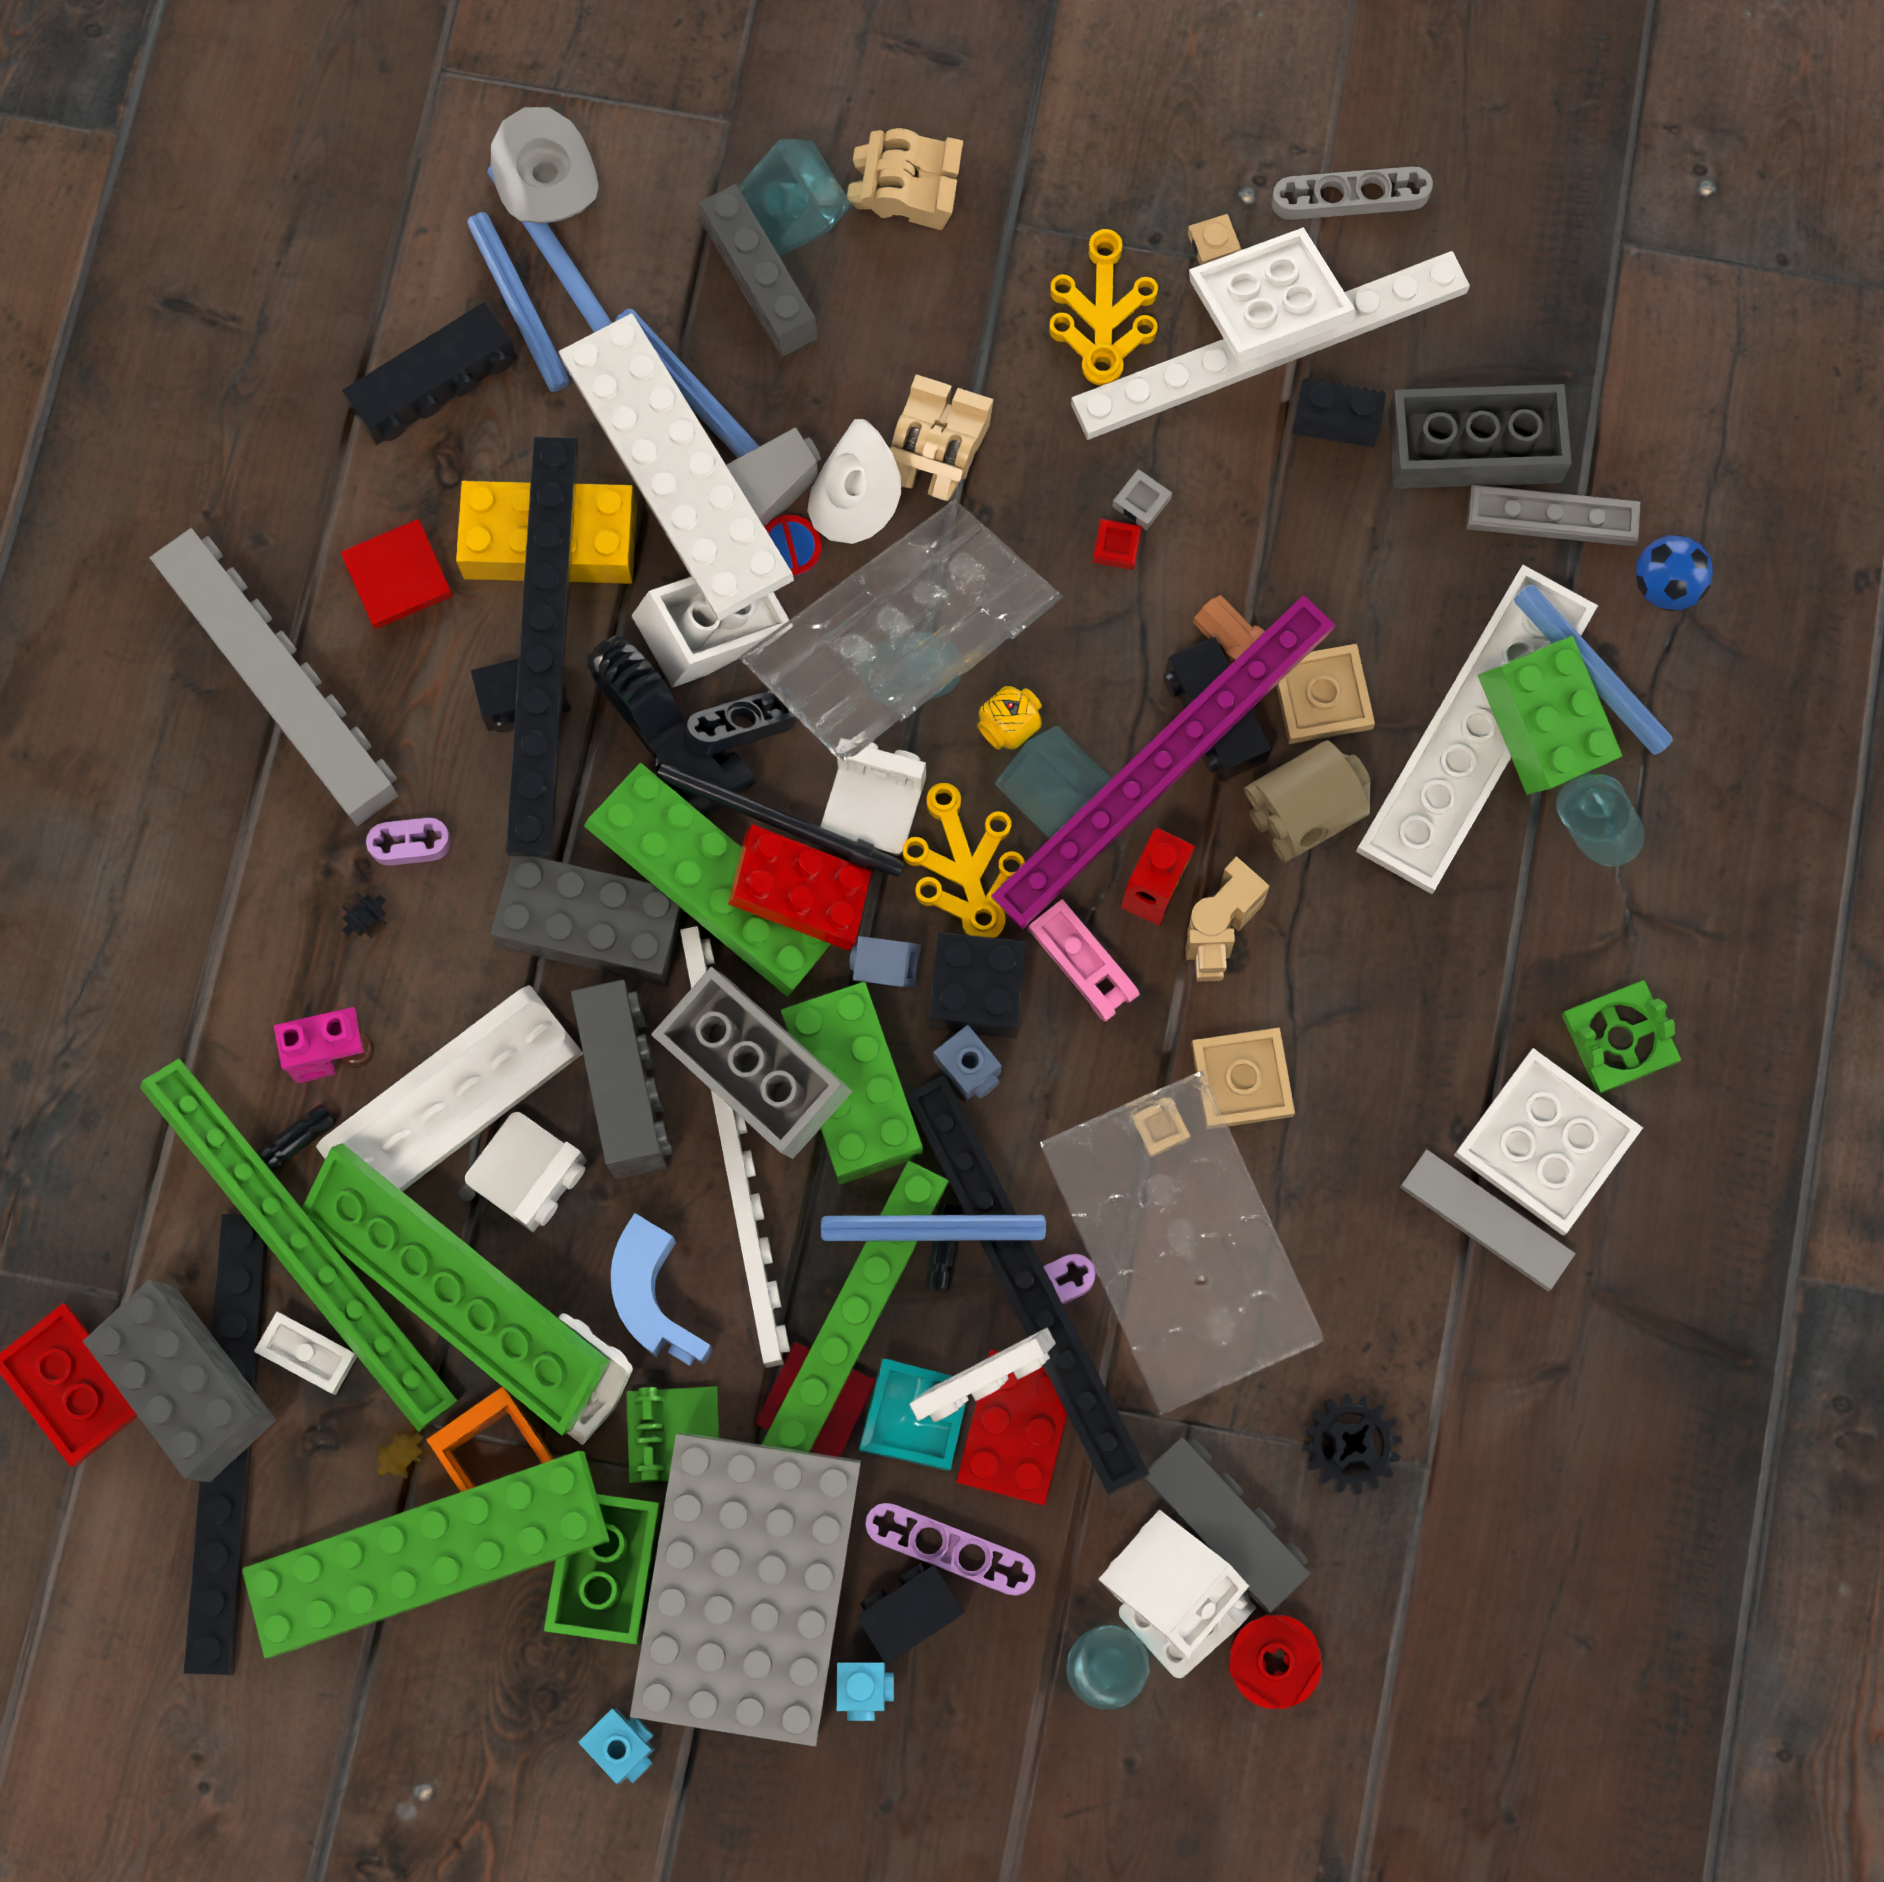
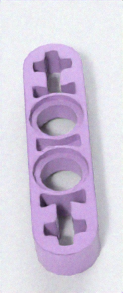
[866,1503,1036,1596]

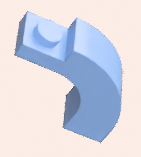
[611,1213,714,1366]

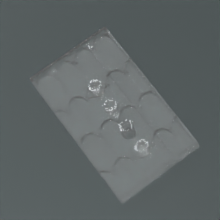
[738,499,1064,761]
[1040,1070,1323,1416]

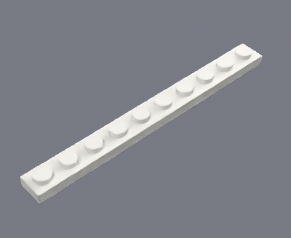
[1071,251,1470,440]
[680,926,790,1368]

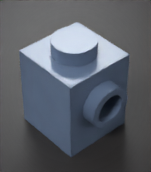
[850,936,922,988]
[933,1025,1002,1101]

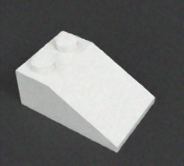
[632,577,793,688]

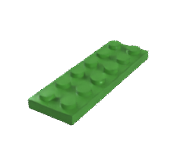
[584,762,831,997]

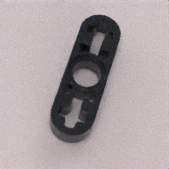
[683,689,800,755]

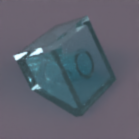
[738,139,852,257]

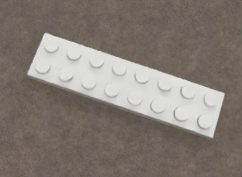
[558,313,794,621]
[1356,565,1598,894]

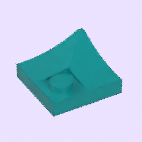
[857,1358,968,1471]

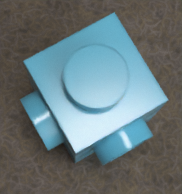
[837,1663,894,1721]
[578,1708,655,1784]

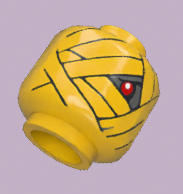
[977,686,1042,750]

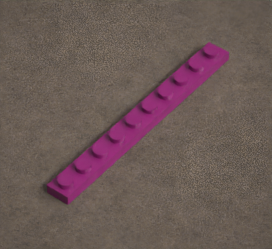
[991,595,1335,930]

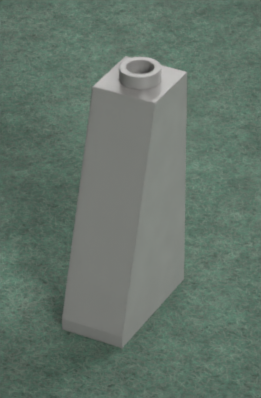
[726,427,821,527]

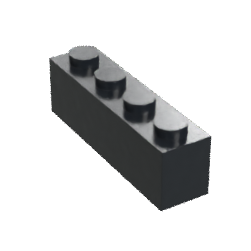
[342,302,517,446]

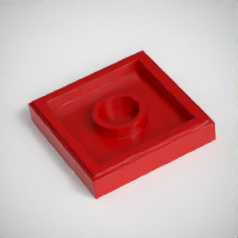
[340,519,453,630]

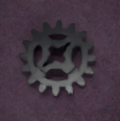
[1301,1394,1402,1495]

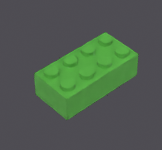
[781,982,923,1185]

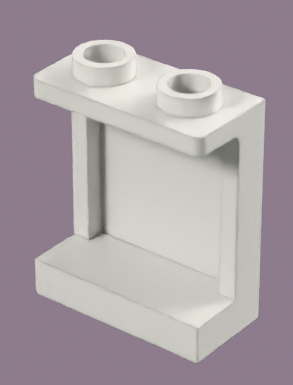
[1099,1510,1249,1657]

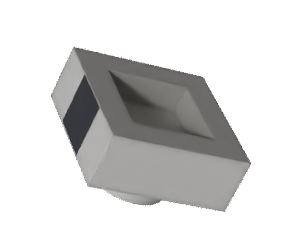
[1112,469,1172,531]

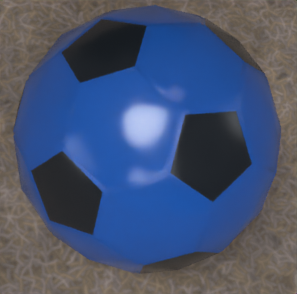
[1635,535,1713,611]

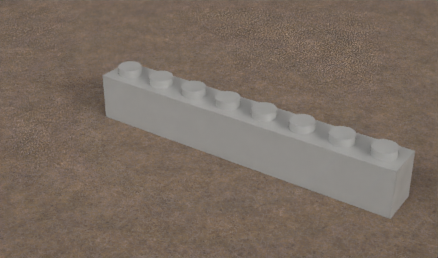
[149,528,399,827]

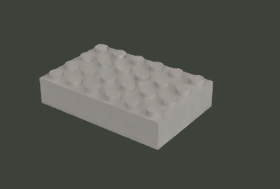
[630,1432,861,1746]

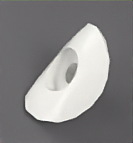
[807,419,901,544]

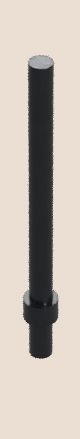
[657,762,905,878]

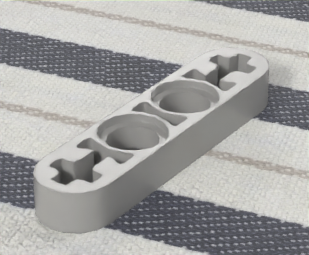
[1271,166,1433,220]

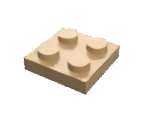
[1276,644,1375,744]
[1191,1027,1295,1130]

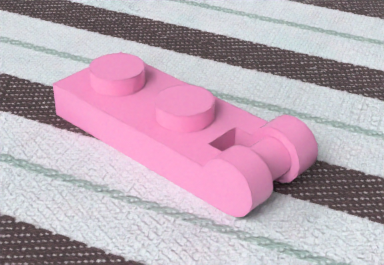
[1028,899,1140,1022]

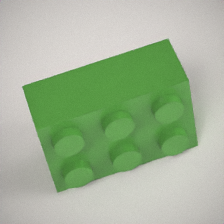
[1477,635,1622,795]
[544,1494,664,1645]

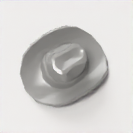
[491,107,599,224]

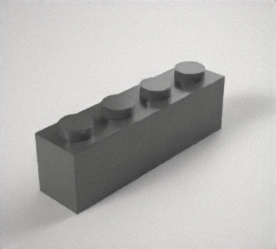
[699,184,818,358]
[1142,1437,1311,1614]

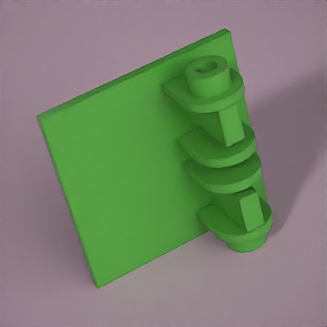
[627,1386,719,1483]

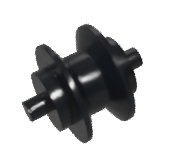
[341,892,387,938]

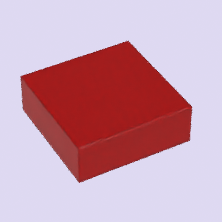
[1092,518,1142,570]

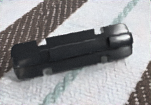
[256,1105,336,1172]
[925,1204,962,1293]

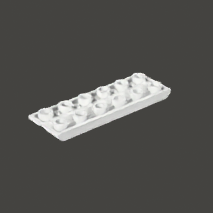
[316,985,583,1192]

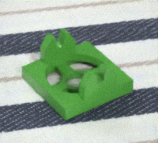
[1561,980,1681,1095]

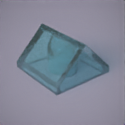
[995,726,1112,839]

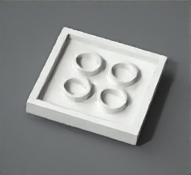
[1189,227,1355,364]
[1454,1048,1643,1236]
[910,1328,1056,1423]

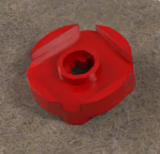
[1228,1615,1322,1709]

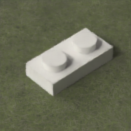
[254,1312,357,1395]

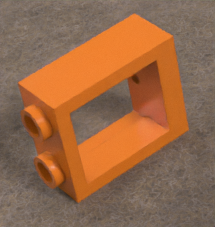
[426,1387,555,1492]

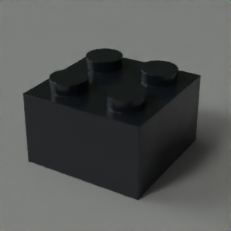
[929,932,1026,1039]

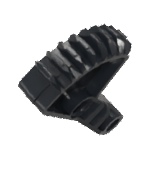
[586,636,756,818]

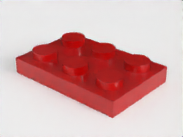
[728,824,871,951]
[0,1303,138,1468]
[956,1349,1067,1506]

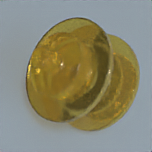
[376,1430,424,1479]

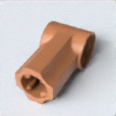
[1193,595,1265,665]

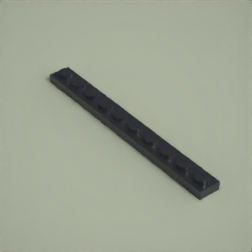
[506,437,579,857]
[905,1074,1150,1496]
[183,1214,268,1675]

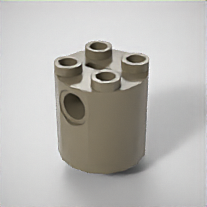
[1244,740,1371,863]

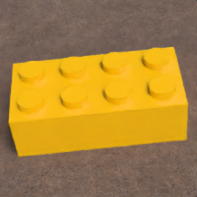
[456,481,637,584]

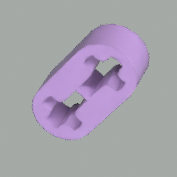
[366,818,452,866]
[1043,1254,1096,1304]

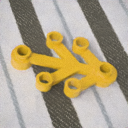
[1049,229,1158,386]
[902,783,1025,938]

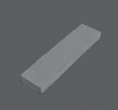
[1466,485,1640,546]
[1400,1149,1576,1292]

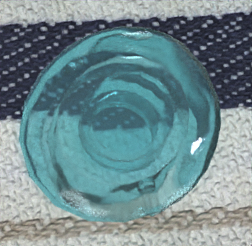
[1066,1625,1150,1710]

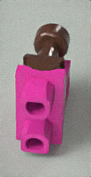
[273,1007,374,1084]

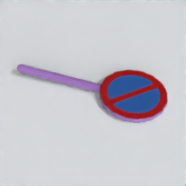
[764,515,822,576]

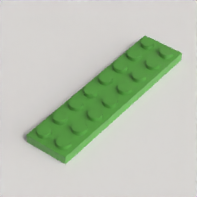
[302,1143,610,1435]
[242,1451,610,1658]

